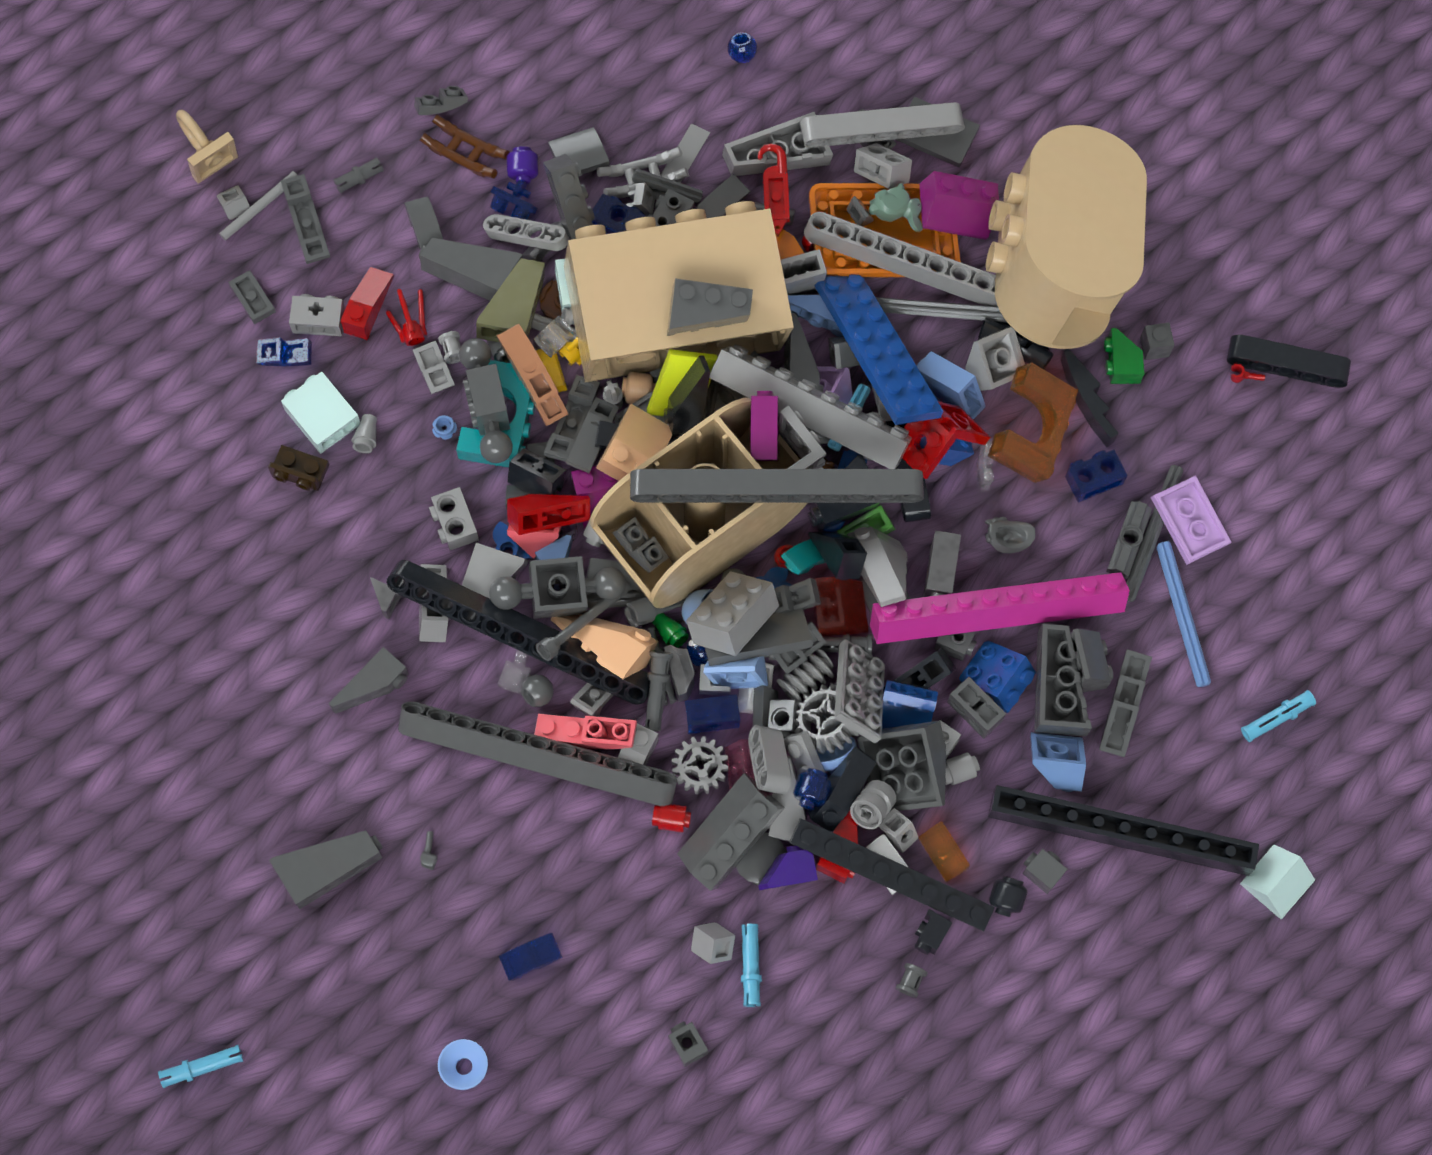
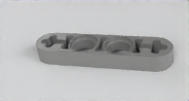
[483,214,569,251]

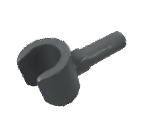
[420,831,438,870]

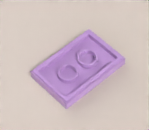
[1151,476,1232,565]

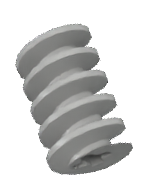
[777,648,834,703]

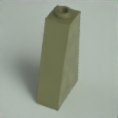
[476,258,545,342]

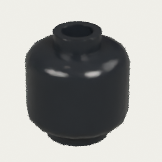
[989,876,1028,917]

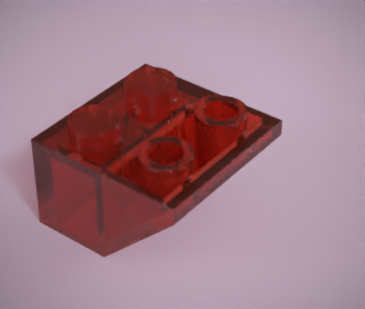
[813,577,868,636]

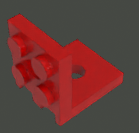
[902,401,991,479]

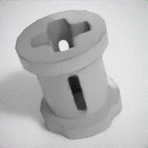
[438,331,461,364]

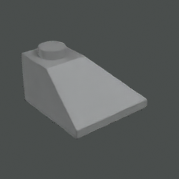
[965,326,1028,391]

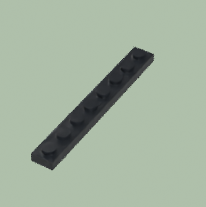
[789,818,995,931]

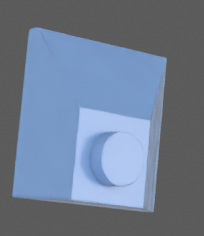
[1030,732,1086,792]

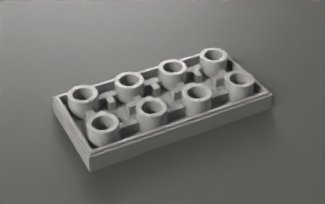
[834,639,885,743]

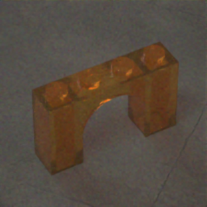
[988,362,1078,483]

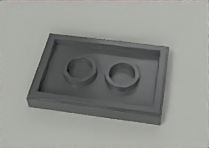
[895,97,980,168]

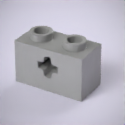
[289,294,345,336]

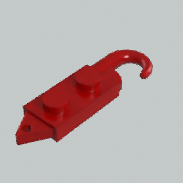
[757,144,790,237]

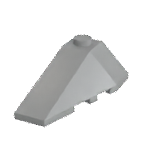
[847,527,908,607]

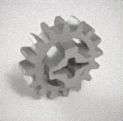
[672,736,729,794]

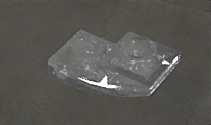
[976,434,998,493]

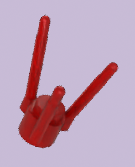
[386,289,428,346]

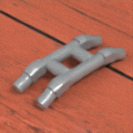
[597,146,689,198]

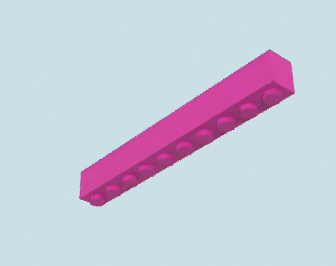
[870,572,1130,644]

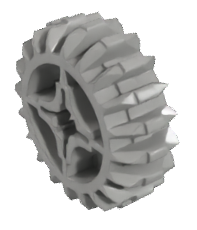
[794,684,859,754]

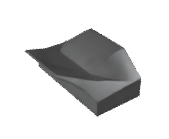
[664,645,695,702]

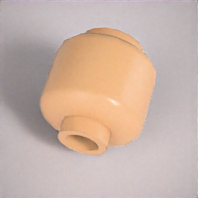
[622,372,656,404]

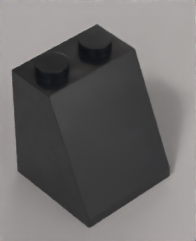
[808,454,880,531]

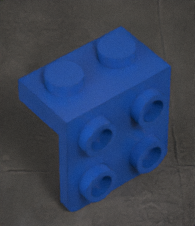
[959,641,1036,713]

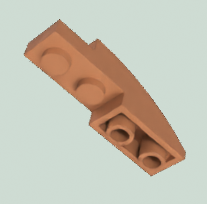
[496,324,568,426]

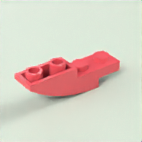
[534,714,637,749]

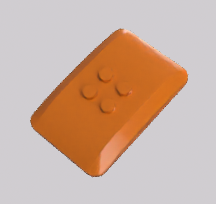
[809,183,961,277]

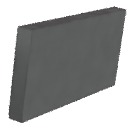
[704,609,813,666]

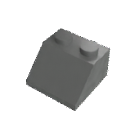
[1071,629,1113,692]

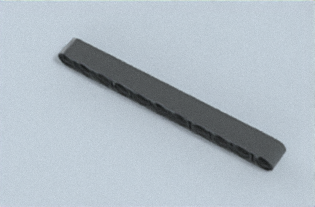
[630,469,924,503]
[398,702,677,806]

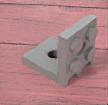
[779,405,827,469]

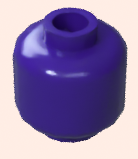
[507,146,539,185]

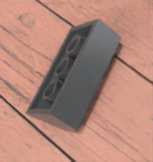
[677,773,785,891]

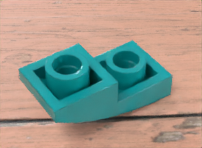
[781,539,825,575]

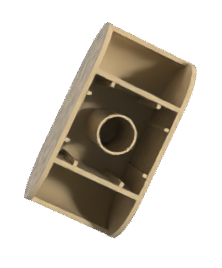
[986,125,1147,349]
[590,398,807,608]

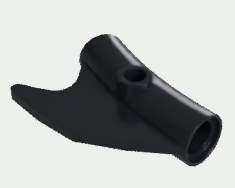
[978,319,1054,372]

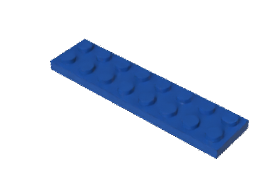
[814,274,943,425]

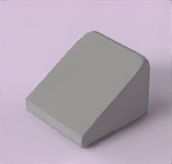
[217,185,250,220]

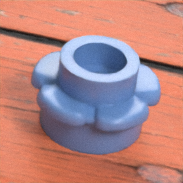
[432,415,457,440]

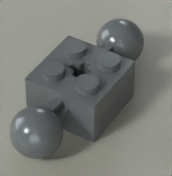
[459,338,513,463]
[489,556,626,619]

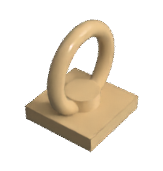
[176,110,238,184]

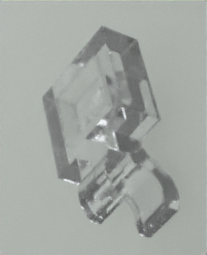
[498,650,532,694]

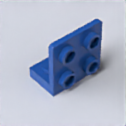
[882,680,938,729]

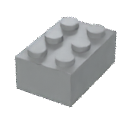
[686,571,779,656]

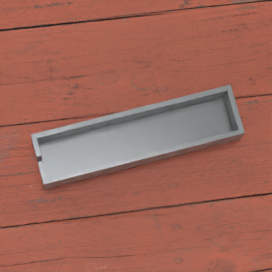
[709,344,912,469]

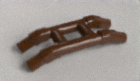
[419,114,510,179]

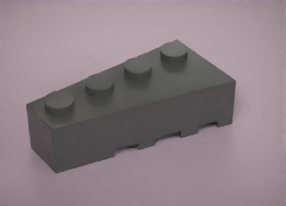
[1034,624,1092,736]

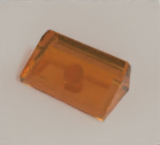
[918,821,970,882]

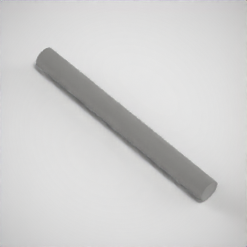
[219,171,298,241]

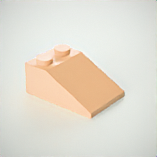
[596,404,672,481]

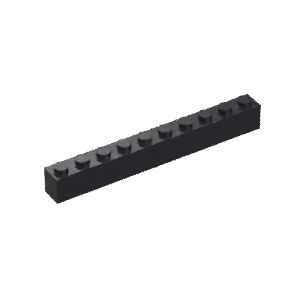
[988,785,1259,876]

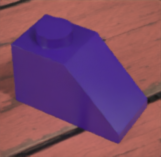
[758,846,818,890]

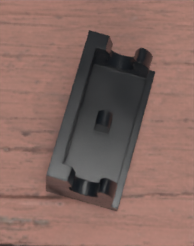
[507,448,566,495]

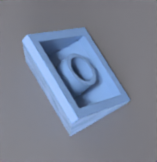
[704,656,768,689]

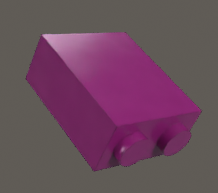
[751,391,779,461]

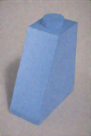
[917,351,986,419]

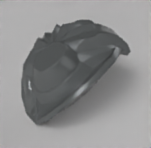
[985,517,1035,553]

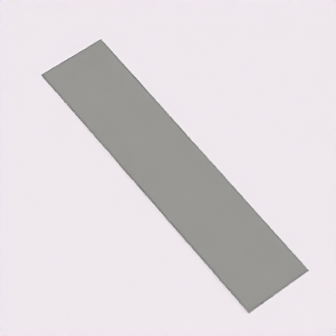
[652,124,710,200]

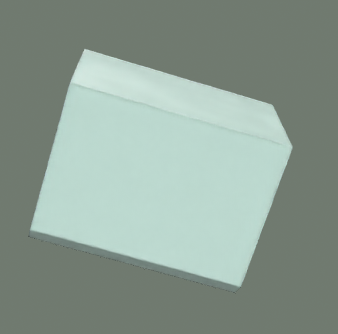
[1240,845,1315,919]

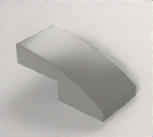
[412,341,455,395]

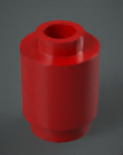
[652,804,691,832]

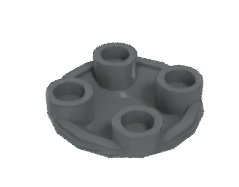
[736,832,786,885]

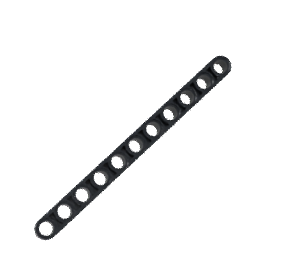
[386,560,650,705]

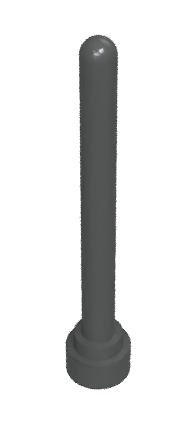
[536,582,632,661]

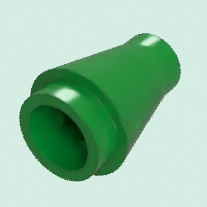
[652,613,689,648]

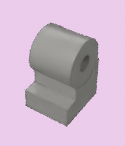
[879,808,918,853]

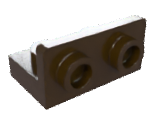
[268,445,330,491]

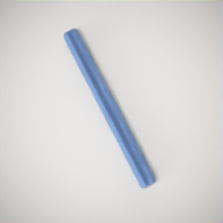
[1156,541,1211,687]

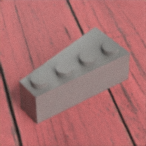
[722,112,833,176]

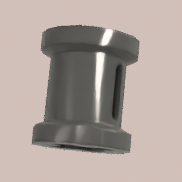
[895,963,928,998]

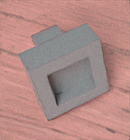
[626,182,656,217]

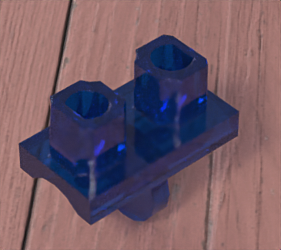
[490,180,538,220]

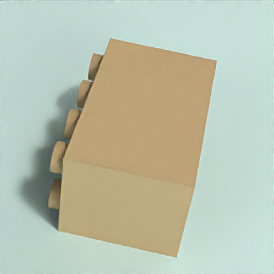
[564,201,794,382]

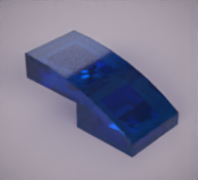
[257,337,312,367]
[499,933,563,981]

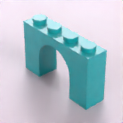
[456,360,535,468]

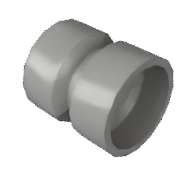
[850,780,896,829]

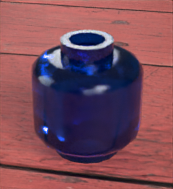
[793,768,831,810]

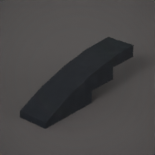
[1061,349,1118,447]

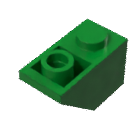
[1104,328,1144,384]

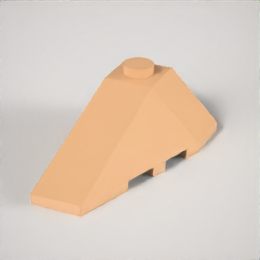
[551,615,658,679]

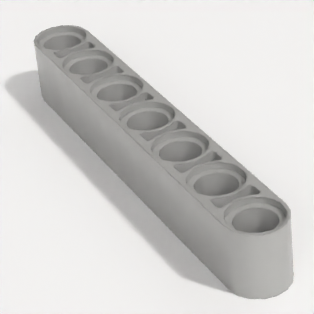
[800,103,965,148]

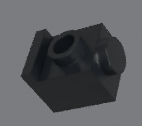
[914,909,952,955]

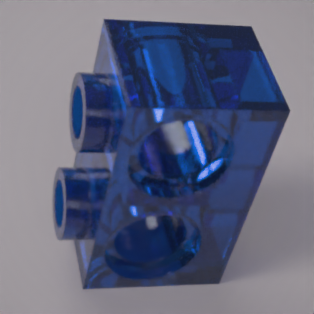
[1065,450,1128,503]

